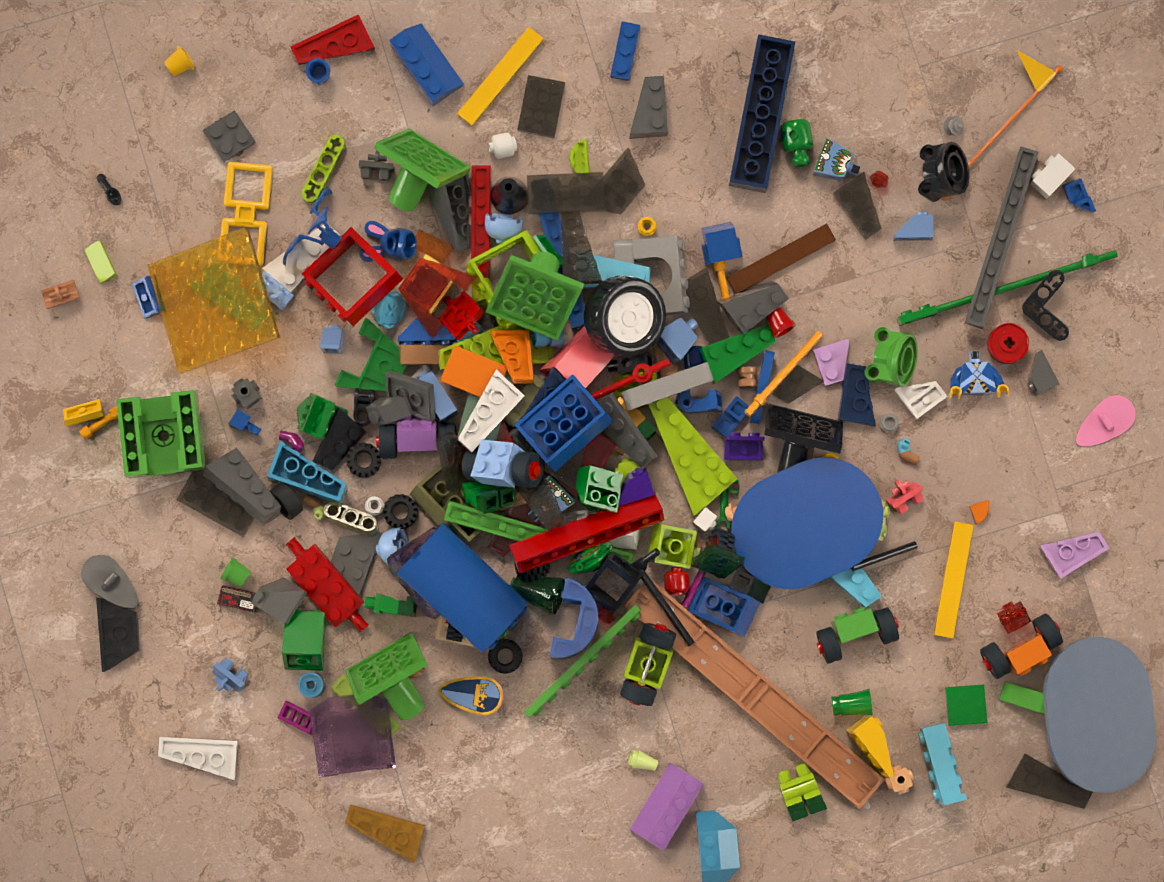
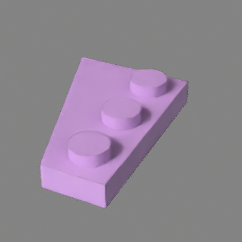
[1039,532,1109,579]

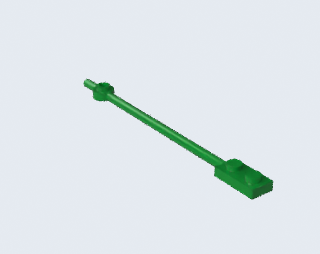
[897,250,1118,326]

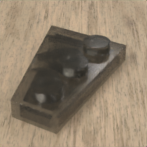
[833,172,882,240]

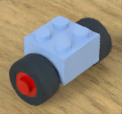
[462,440,544,488]

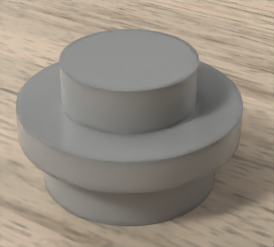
[880,414,899,433]

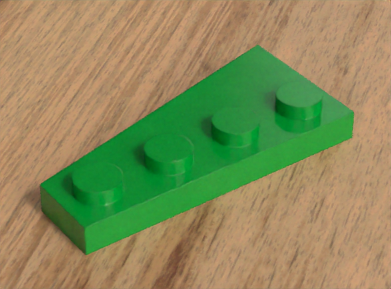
[700,324,776,385]

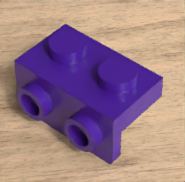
[724,432,765,460]

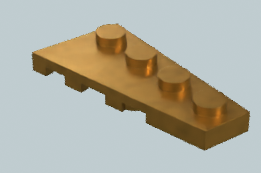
[345,804,425,863]

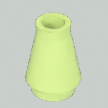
[628,750,658,771]

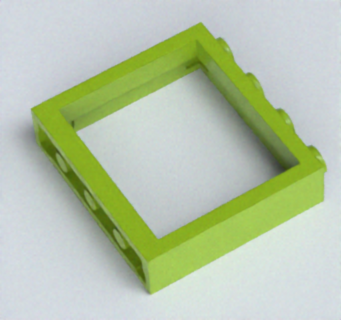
[466,230,540,330]

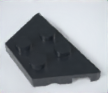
[96,598,140,672]

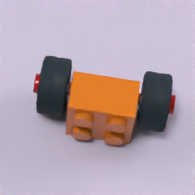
[980,613,1063,679]

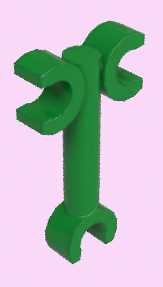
[716,480,739,529]

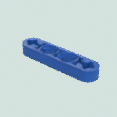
[750,350,775,424]

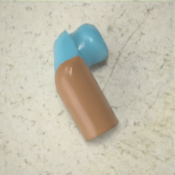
[897,438,920,465]

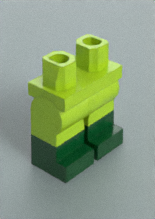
[778,763,827,822]

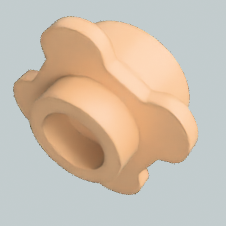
[725,503,737,522]

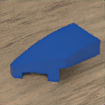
[1063,178,1096,212]

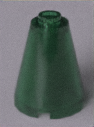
[510,576,565,615]

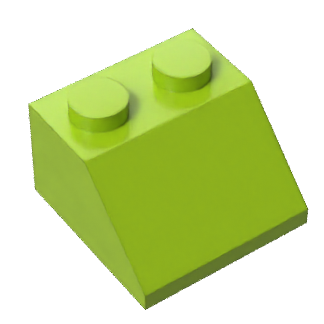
[648,523,697,569]

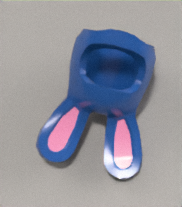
[359,221,417,262]

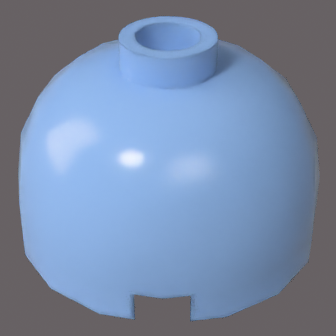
[485,213,523,244]
[376,527,410,566]

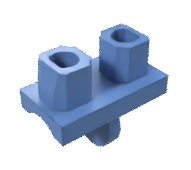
[212,658,248,693]

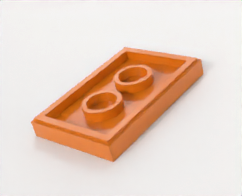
[440,345,507,397]

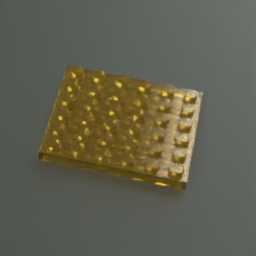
[147,227,281,373]

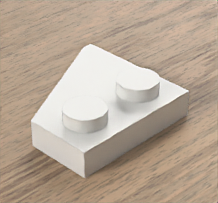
[894,381,947,419]

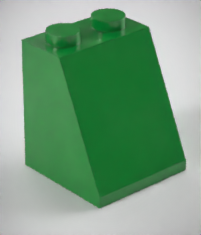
[282,609,326,671]

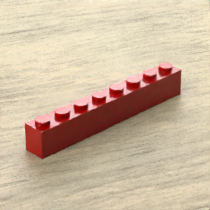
[509,492,665,574]

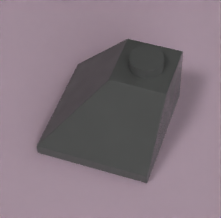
[251,578,307,625]

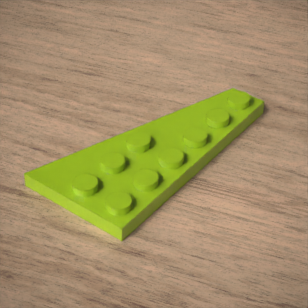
[438,325,553,370]
[648,397,737,516]

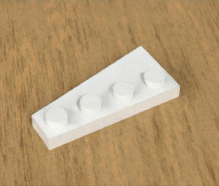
[158,737,238,780]

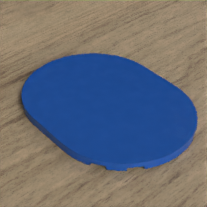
[732,457,884,589]

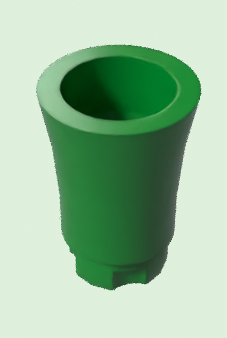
[831,689,873,716]

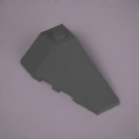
[427,174,471,253]

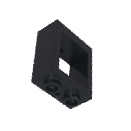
[585,551,644,614]

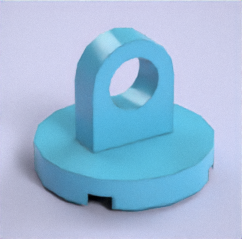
[370,291,406,329]

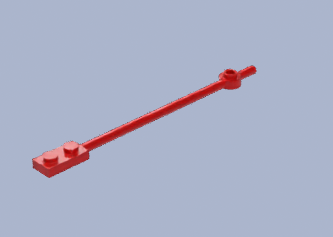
[457,358,671,460]

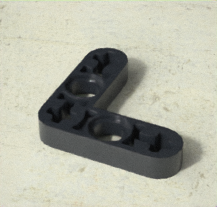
[1022,269,1069,341]

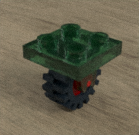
[691,528,745,579]

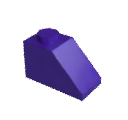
[618,468,655,506]

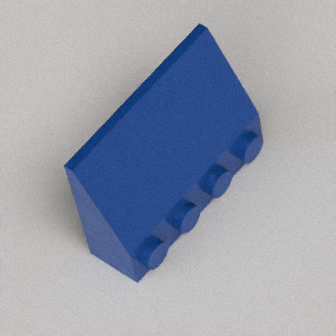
[515,374,613,472]

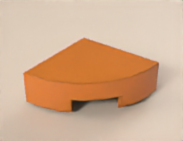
[969,500,989,524]

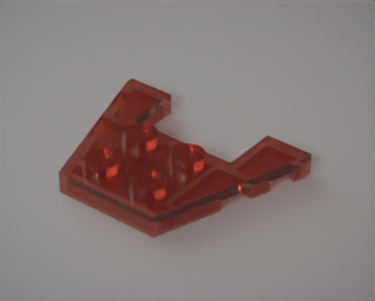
[398,258,477,338]

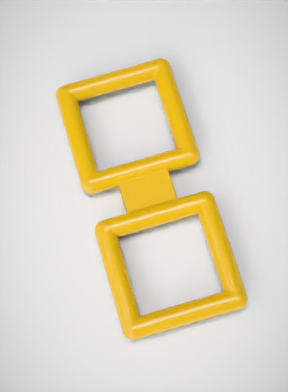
[218,162,273,266]

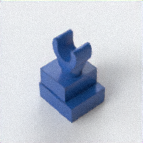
[229,409,261,435]

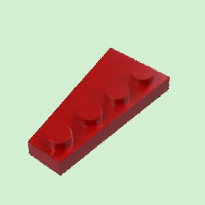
[290,14,375,65]

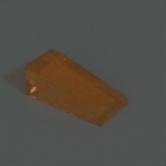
[416,229,453,264]

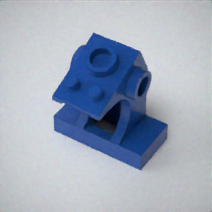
[675,389,723,414]

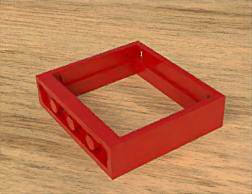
[302,227,403,327]

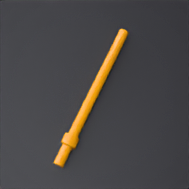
[744,331,823,417]

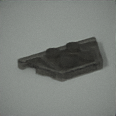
[581,148,646,215]

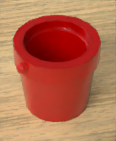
[765,307,796,338]

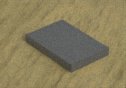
[385,370,436,422]

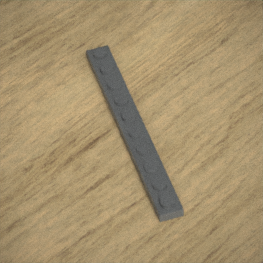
[964,146,1039,329]

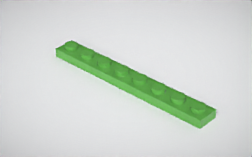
[524,604,641,717]

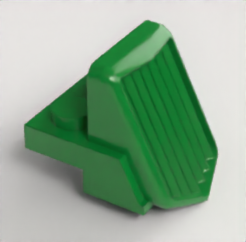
[297,393,348,439]

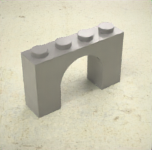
[632,235,690,315]

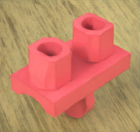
[886,480,924,514]

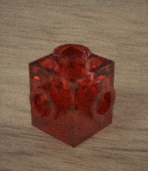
[997,601,1032,634]

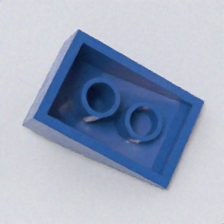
[688,577,760,637]

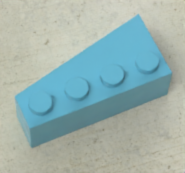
[829,568,881,607]
[918,723,967,805]

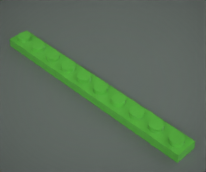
[443,501,634,564]

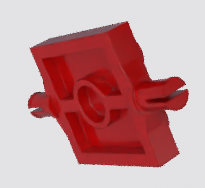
[438,290,485,341]

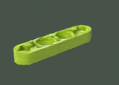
[302,135,345,203]

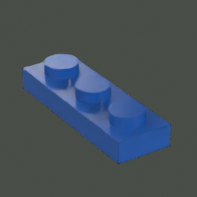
[610,21,640,81]

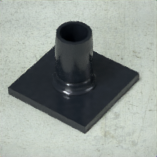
[764,403,843,473]

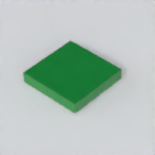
[945,684,988,726]

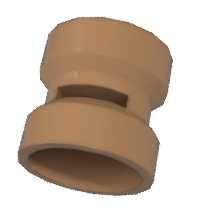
[738,367,757,388]

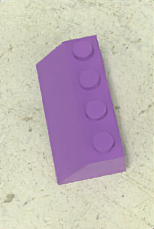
[630,763,704,851]

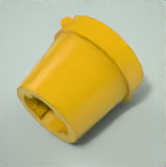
[164,46,195,77]

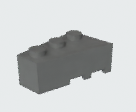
[629,76,668,139]
[717,281,789,334]

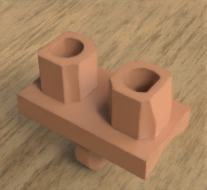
[40,280,80,309]

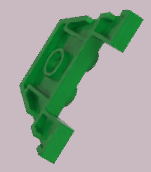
[335,317,407,392]

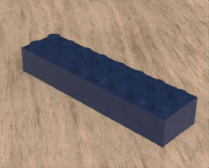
[728,34,796,193]

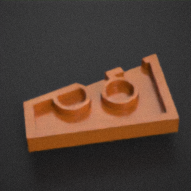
[490,330,534,383]

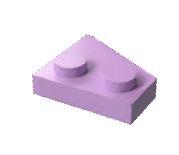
[813,339,849,386]

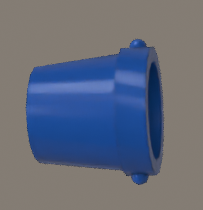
[305,57,331,85]

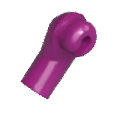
[279,431,303,453]

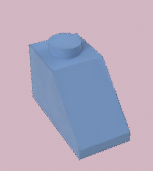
[893,212,934,241]
[320,325,344,354]

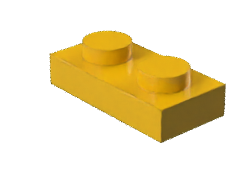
[63,399,103,427]

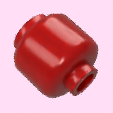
[664,567,689,595]

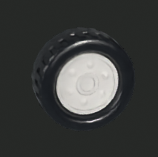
[584,275,666,357]

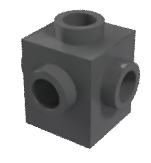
[231,378,262,410]

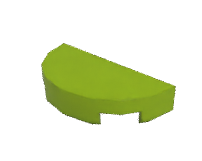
[569,139,590,177]

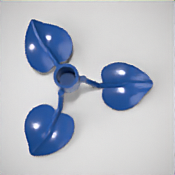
[283,187,342,266]

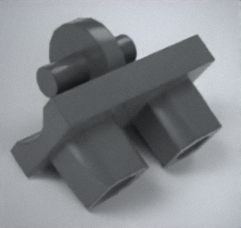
[359,150,394,182]

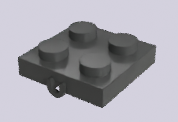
[203,110,256,163]

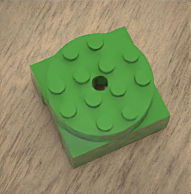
[116,390,206,479]

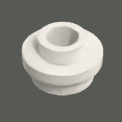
[365,496,384,516]

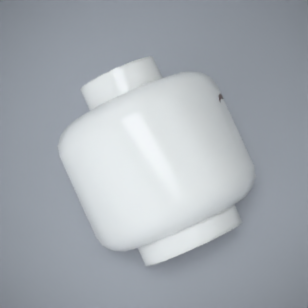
[488,133,517,159]

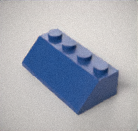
[389,23,464,106]

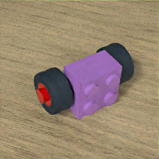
[376,413,459,459]

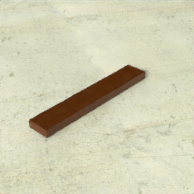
[727,223,836,294]

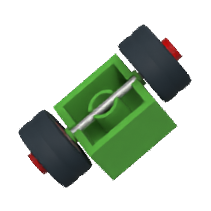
[816,607,899,664]

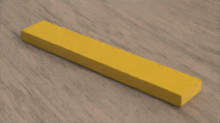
[457,27,544,126]
[933,521,974,639]

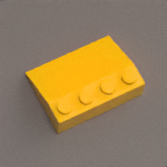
[846,716,894,778]

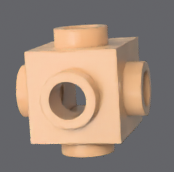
[885,765,914,794]

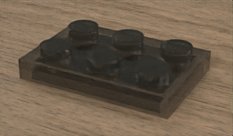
[517,75,565,139]

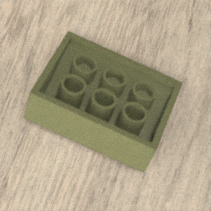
[410,455,505,545]

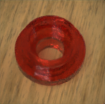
[870,171,889,188]
[598,607,616,624]

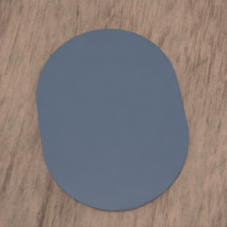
[1043,637,1156,793]

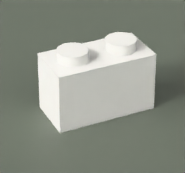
[1030,153,1075,199]

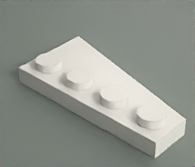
[262,224,341,293]
[457,369,524,453]

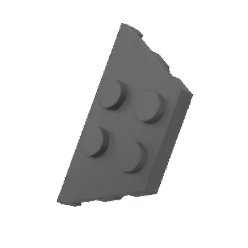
[331,532,382,596]

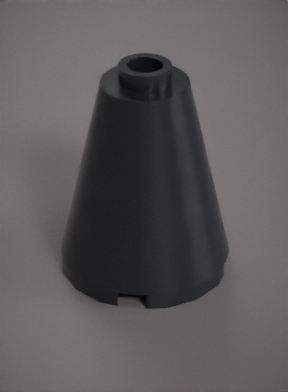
[491,177,529,215]

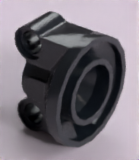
[918,141,970,202]

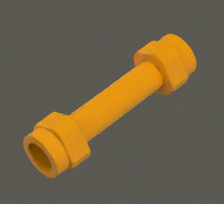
[713,261,732,299]
[79,406,118,440]

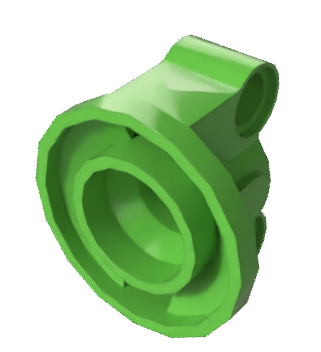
[865,327,918,387]

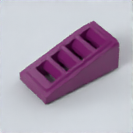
[277,701,322,735]

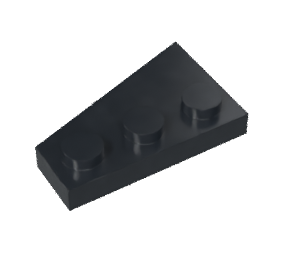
[313,406,366,473]

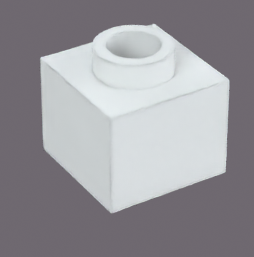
[692,507,717,532]

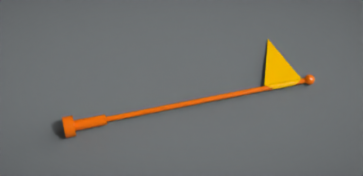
[941,50,1063,201]

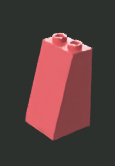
[539,326,615,388]

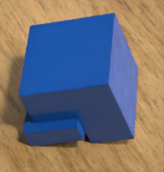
[701,222,743,265]

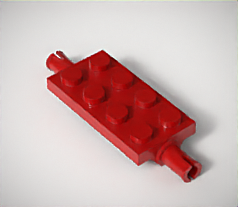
[285,537,369,633]

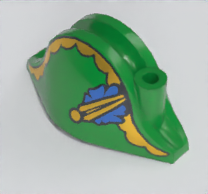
[567,541,613,574]

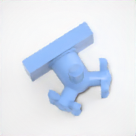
[253,271,295,311]

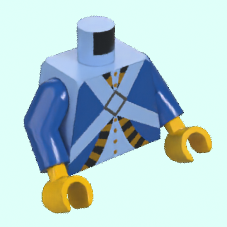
[949,351,1009,399]

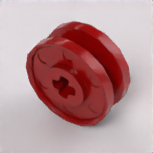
[987,323,1029,364]

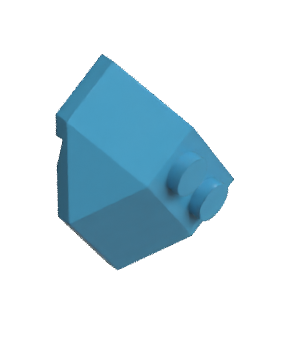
[696,810,740,882]

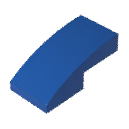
[711,396,749,438]

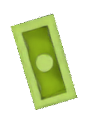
[84,240,117,284]

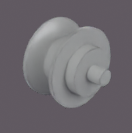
[944,116,964,136]

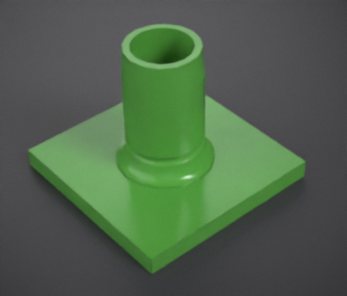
[374,128,472,212]
[486,251,584,341]
[345,632,428,720]

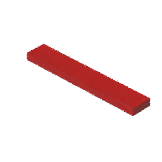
[471,165,491,279]

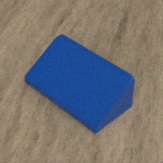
[132,276,166,319]

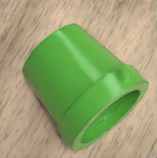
[220,557,251,587]

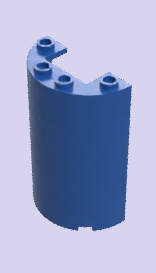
[396,523,528,653]
[549,578,598,659]

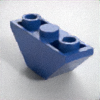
[398,317,456,345]

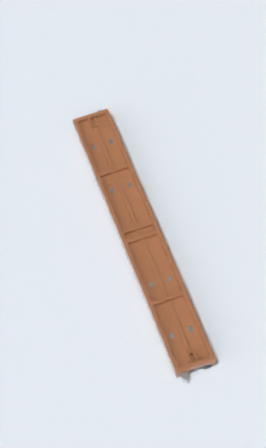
[623,579,885,809]

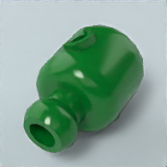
[780,119,813,167]

